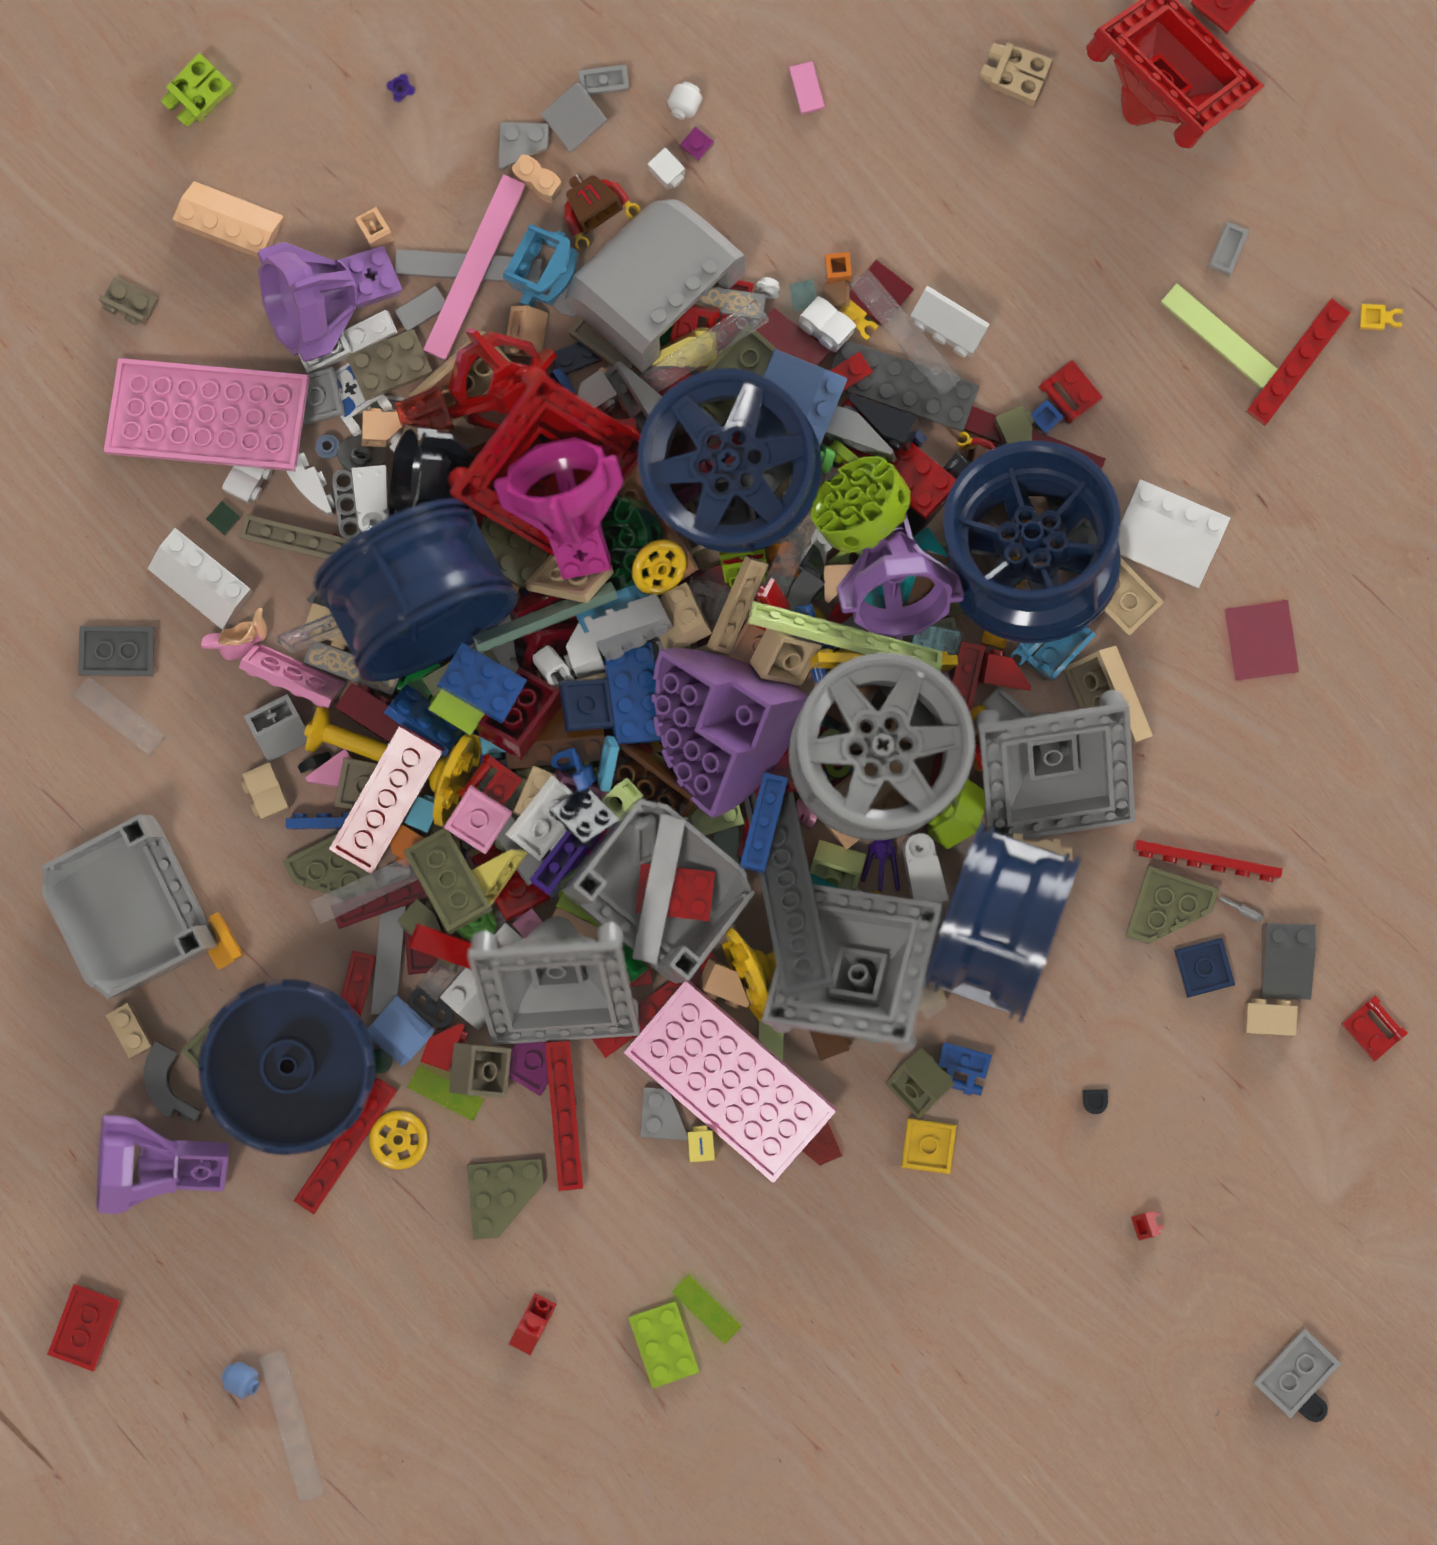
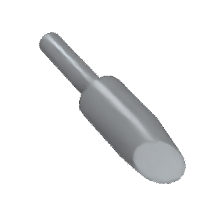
[1220,896,1263,922]

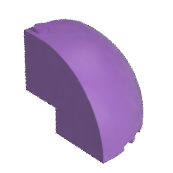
[652,648,809,818]

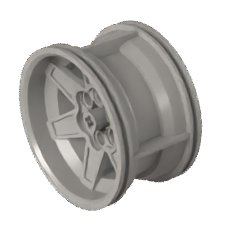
[788,653,974,841]

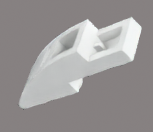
[299,310,398,373]
[286,452,336,517]

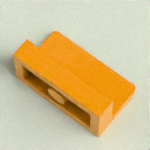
[208,912,244,970]

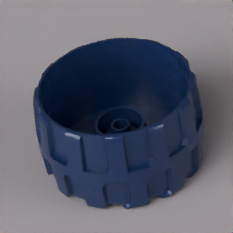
[198,979,375,1155]

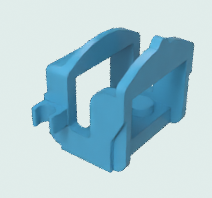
[502,224,579,308]
[1010,627,1096,682]

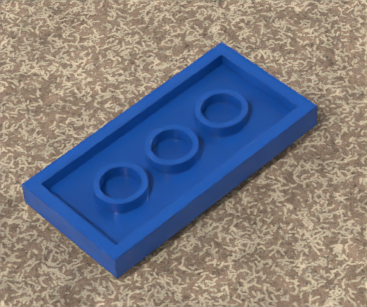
[603,642,661,745]

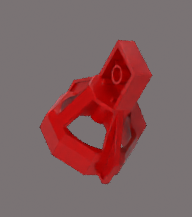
[445,328,557,431]

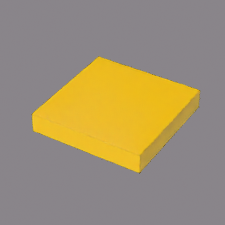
[901,1118,957,1174]

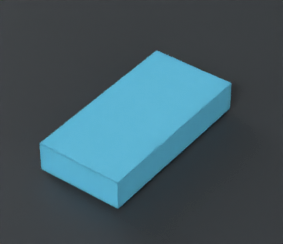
[596,736,619,792]

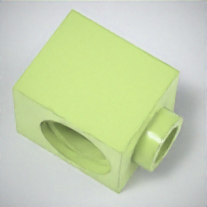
[601,778,644,818]

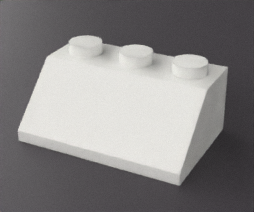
[909,286,990,358]

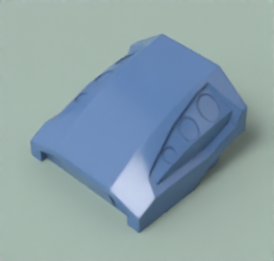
[367,995,434,1067]

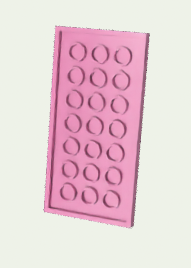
[104,358,310,472]
[624,980,837,1183]

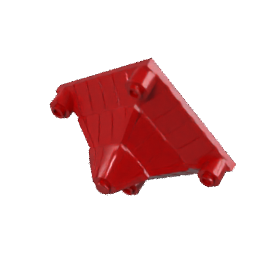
[1086,0,1265,149]
[448,367,641,556]

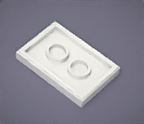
[506,775,574,861]

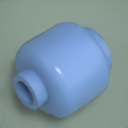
[221,1361,260,1399]

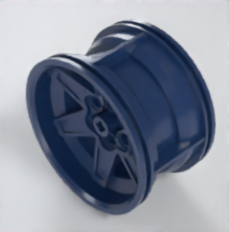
[638,369,822,553]
[943,441,1121,643]
[313,499,518,682]
[924,823,1081,1023]

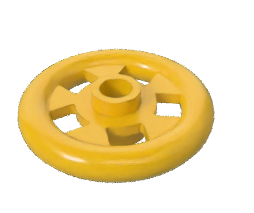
[632,539,686,595]
[369,1110,428,1170]

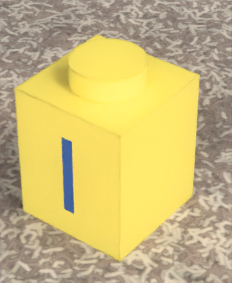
[688,1126,715,1162]

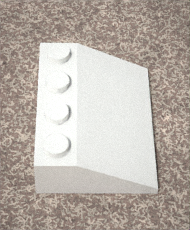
[1118,479,1230,588]

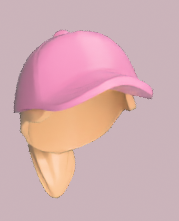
[201,608,268,661]

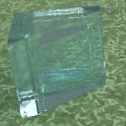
[789,279,816,311]

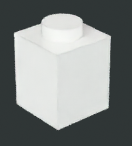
[648,148,685,190]

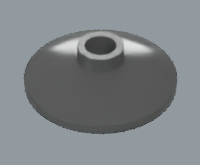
[337,436,386,471]

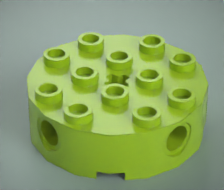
[811,456,911,553]

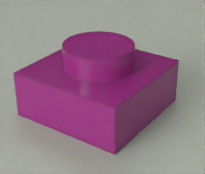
[680,127,714,162]

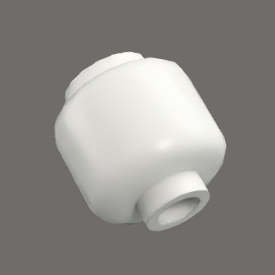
[667,81,702,120]

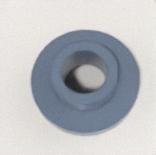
[315,434,340,459]

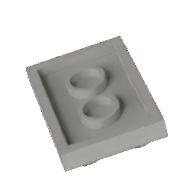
[1253,1328,1341,1418]

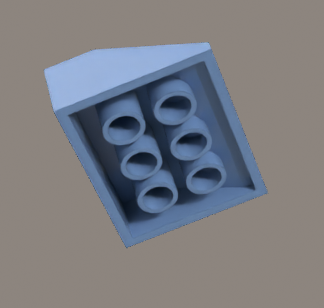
[737,349,848,463]

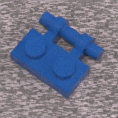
[938,1042,992,1096]

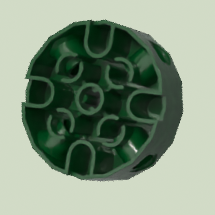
[600,495,663,592]

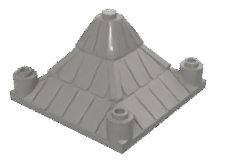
[976,690,1135,839]
[762,885,944,1053]
[468,916,640,1045]

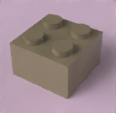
[449,1043,511,1098]

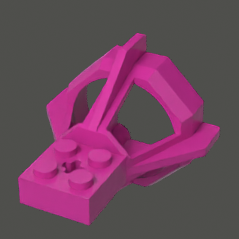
[494,437,623,580]

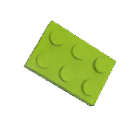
[628,1301,700,1389]

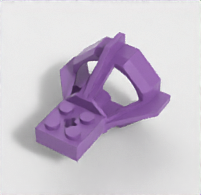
[257,242,402,362]
[837,514,964,640]
[96,1115,229,1214]

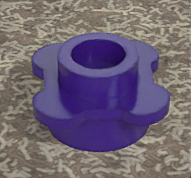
[386,74,415,102]

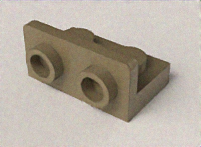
[99,277,159,325]

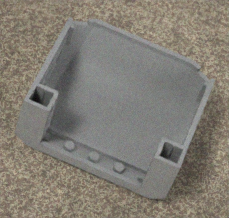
[564,199,745,373]
[562,799,755,984]
[42,815,218,999]

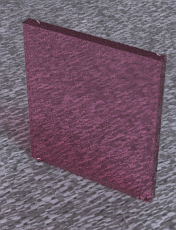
[1225,600,1299,681]

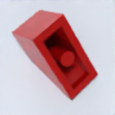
[978,649,1031,691]

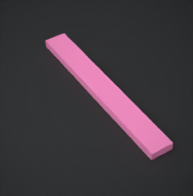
[423,174,526,361]

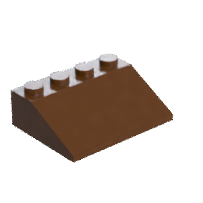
[506,705,605,769]
[593,743,698,822]

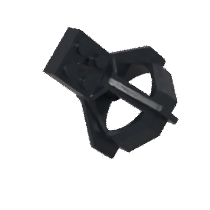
[390,425,478,515]

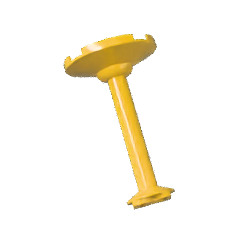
[304,706,481,827]
[722,890,881,1021]

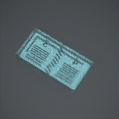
[910,625,963,655]

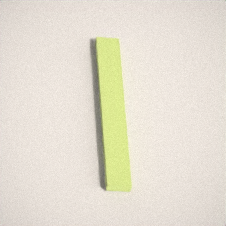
[748,601,943,672]

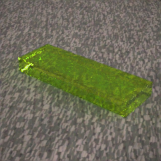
[407,1066,485,1121]
[672,1274,742,1344]

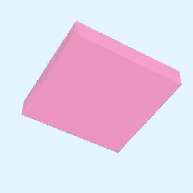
[444,785,513,854]

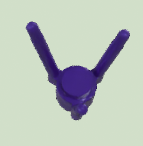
[861,839,900,891]

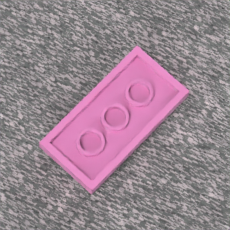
[239,643,346,708]

